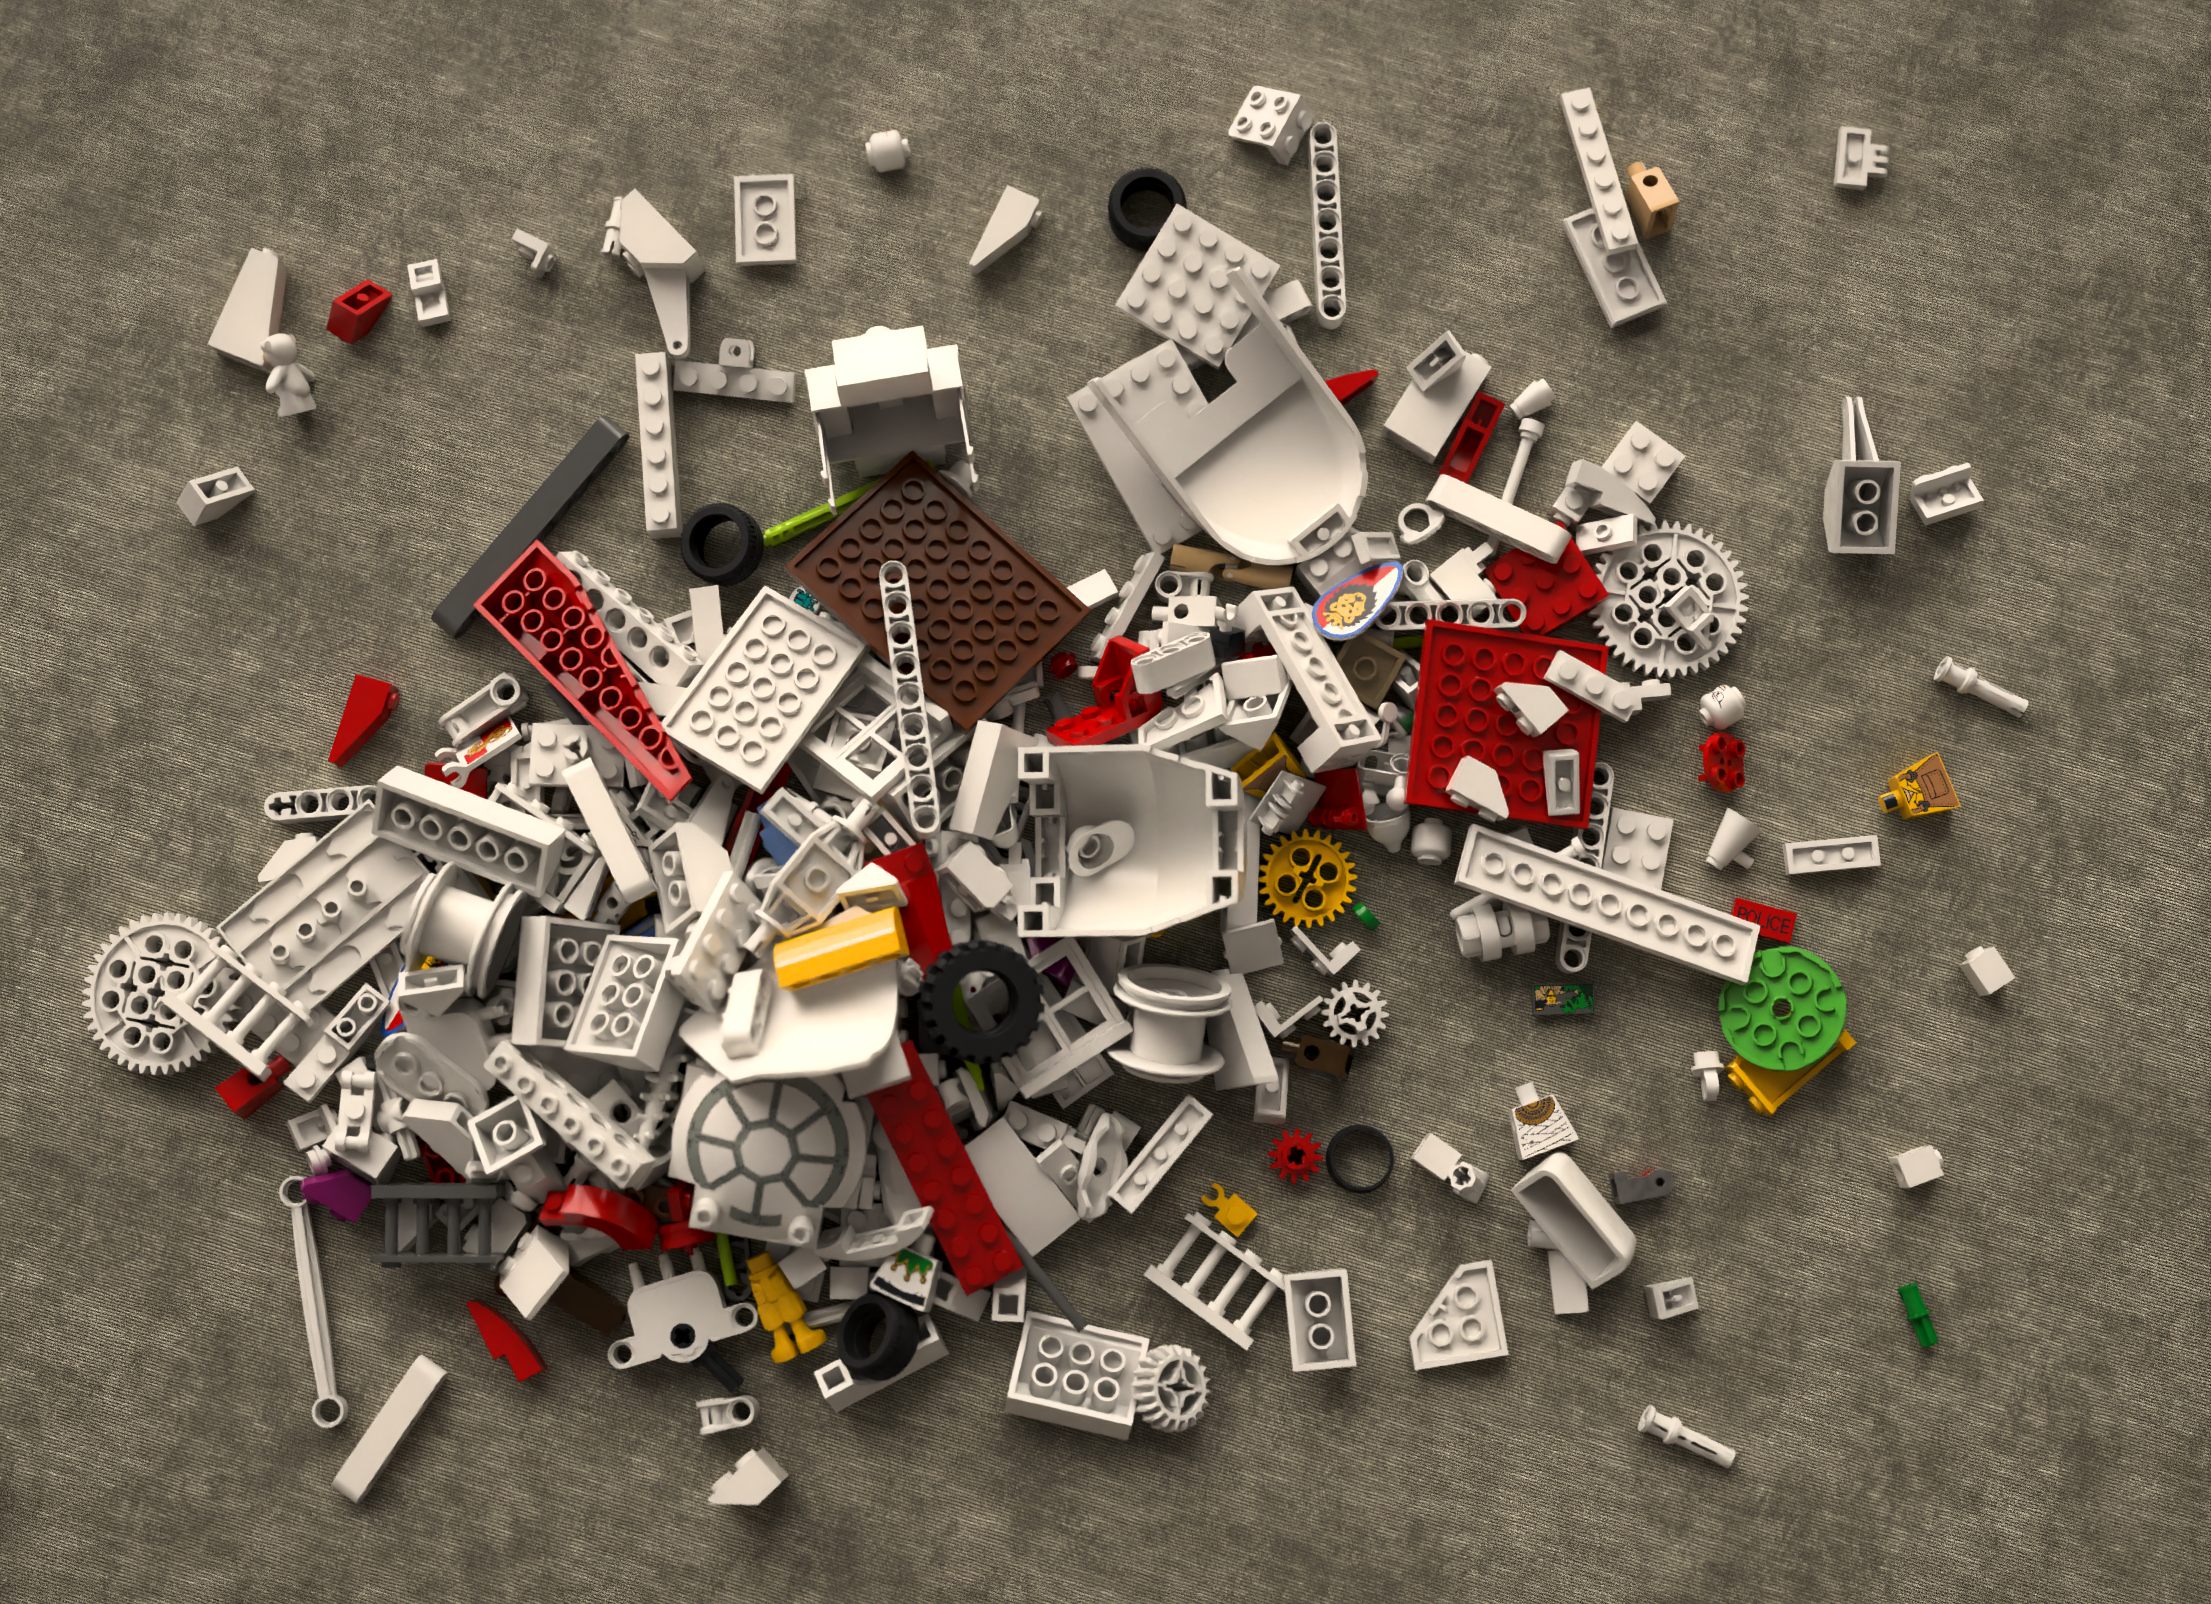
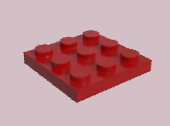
[1483,520,1609,637]

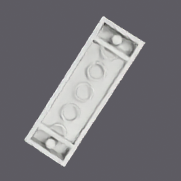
[1233,586,1382,774]

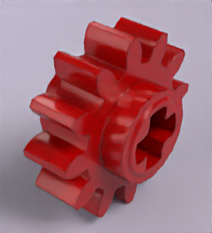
[1267,1128,1323,1184]

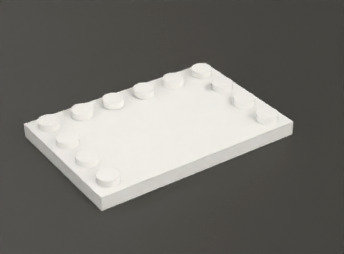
[1066,338,1208,554]
[661,585,868,794]

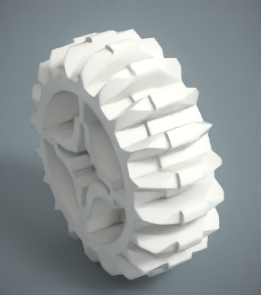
[1130,1345,1212,1432]

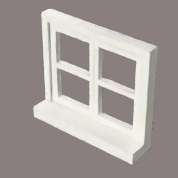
[798,652,954,804]
[964,937,1134,1099]

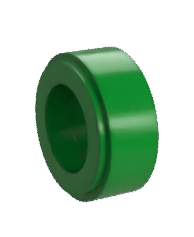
[1352,901,1381,931]

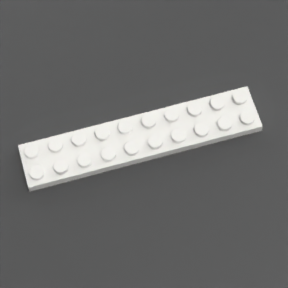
[1454,824,1760,986]

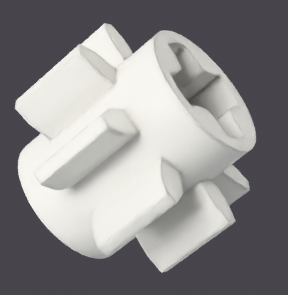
[897,958,923,997]

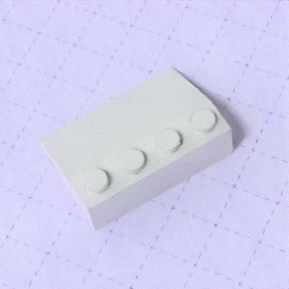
[511,916,620,1048]
[564,934,686,1072]
[1004,1311,1150,1440]

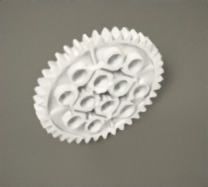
[1588,521,1749,680]
[82,912,244,1076]

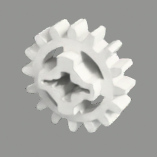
[1320,980,1389,1048]

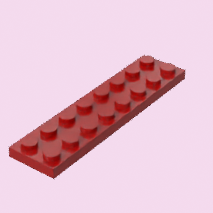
[866,1039,1023,1296]

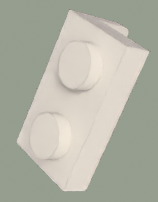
[1909,463,1984,526]

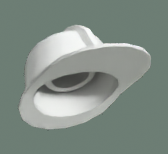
[1065,820,1135,877]

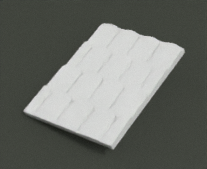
[216,799,431,1016]

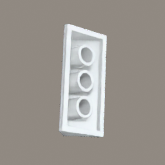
[1219,658,1293,751]

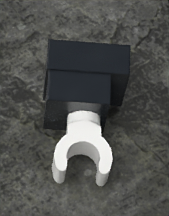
[1210,603,1246,660]

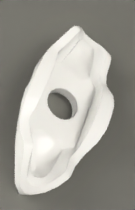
[1077,1112,1128,1220]

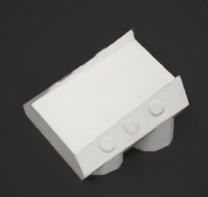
[952,1067,1003,1132]

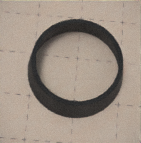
[1326,1125,1394,1193]

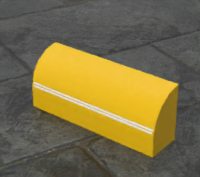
[774,906,910,992]

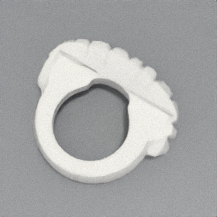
[1398,503,1445,545]

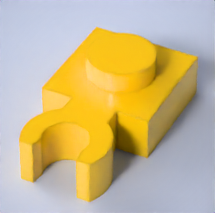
[1201,1183,1258,1238]

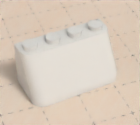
[1511,1151,1637,1290]

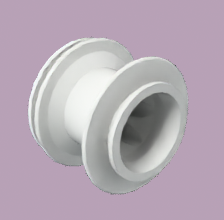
[400,861,527,998]
[1106,964,1233,1083]

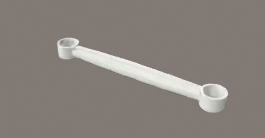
[279,1176,349,1428]

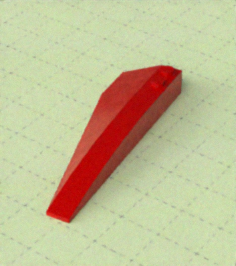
[473,539,693,802]

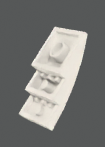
[964,1117,1080,1257]

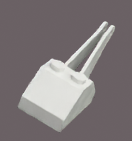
[620,189,705,360]
[1823,397,1901,554]
[648,775,735,934]

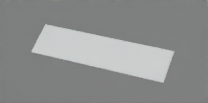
[689,585,724,668]

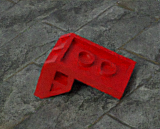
[1045,635,1163,746]

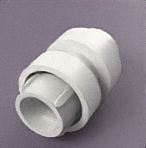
[1455,901,1550,962]

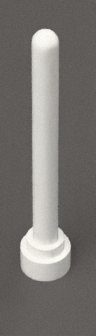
[1487,418,1545,558]

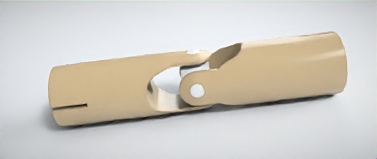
[1169,544,1293,589]

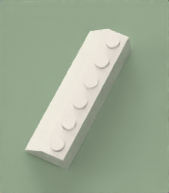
[371,766,566,898]

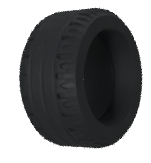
[1108,167,1187,251]
[680,503,764,586]
[837,1292,920,1381]

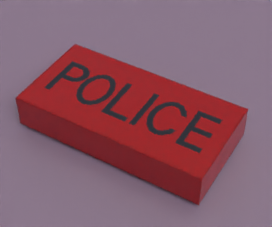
[1731,898,1797,944]

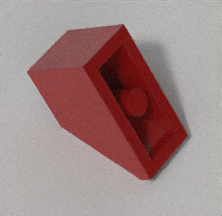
[326,279,393,344]

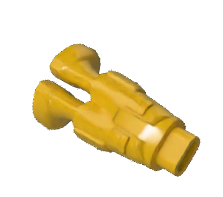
[746,1250,828,1364]

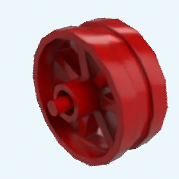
[657,1216,717,1256]

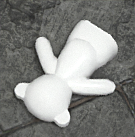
[260,333,316,417]

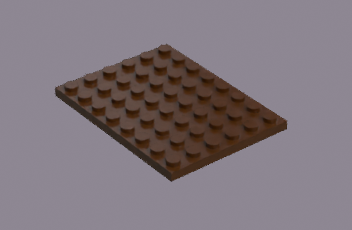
[784,450,1091,735]

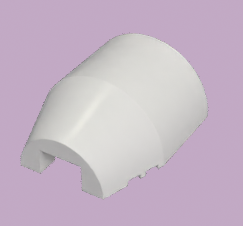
[1018,744,1247,937]

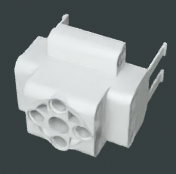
[805,326,980,515]

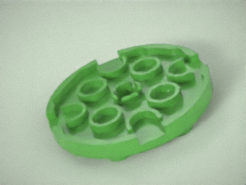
[1718,946,1847,1072]

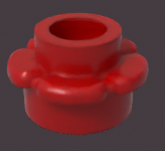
[1049,652,1078,679]

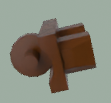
[623,1184,676,1224]

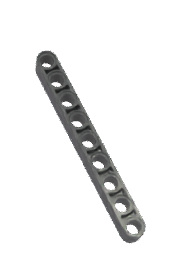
[431,415,629,639]

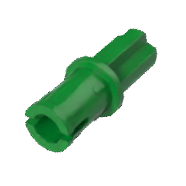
[1897,1283,1938,1347]

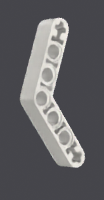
[264,785,447,875]

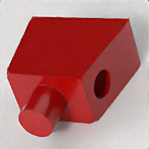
[215,1054,292,1120]

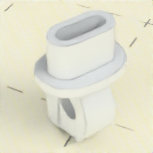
[1691,1051,1724,1101]

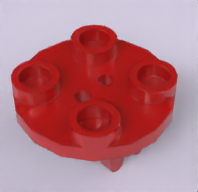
[1698,732,1746,793]

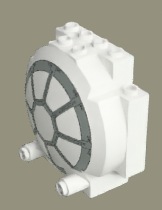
[668,1056,875,1249]

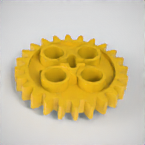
[1258,829,1357,929]

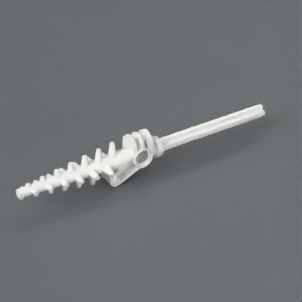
[632,811,762,1154]

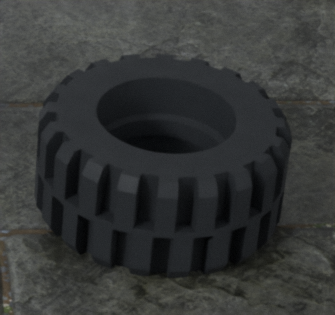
[917,940,1045,1064]

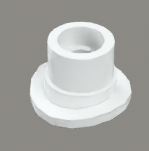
[937,461,976,500]

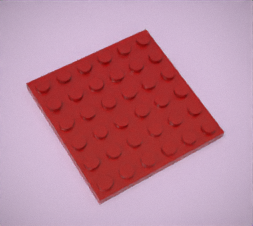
[1403,619,1609,830]

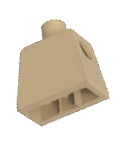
[1626,162,1679,240]

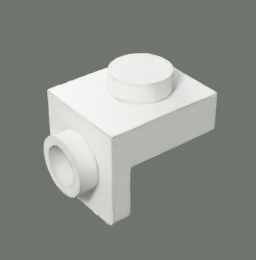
[286,1103,338,1152]

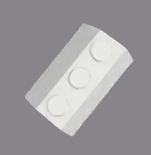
[1283,1268,1356,1372]

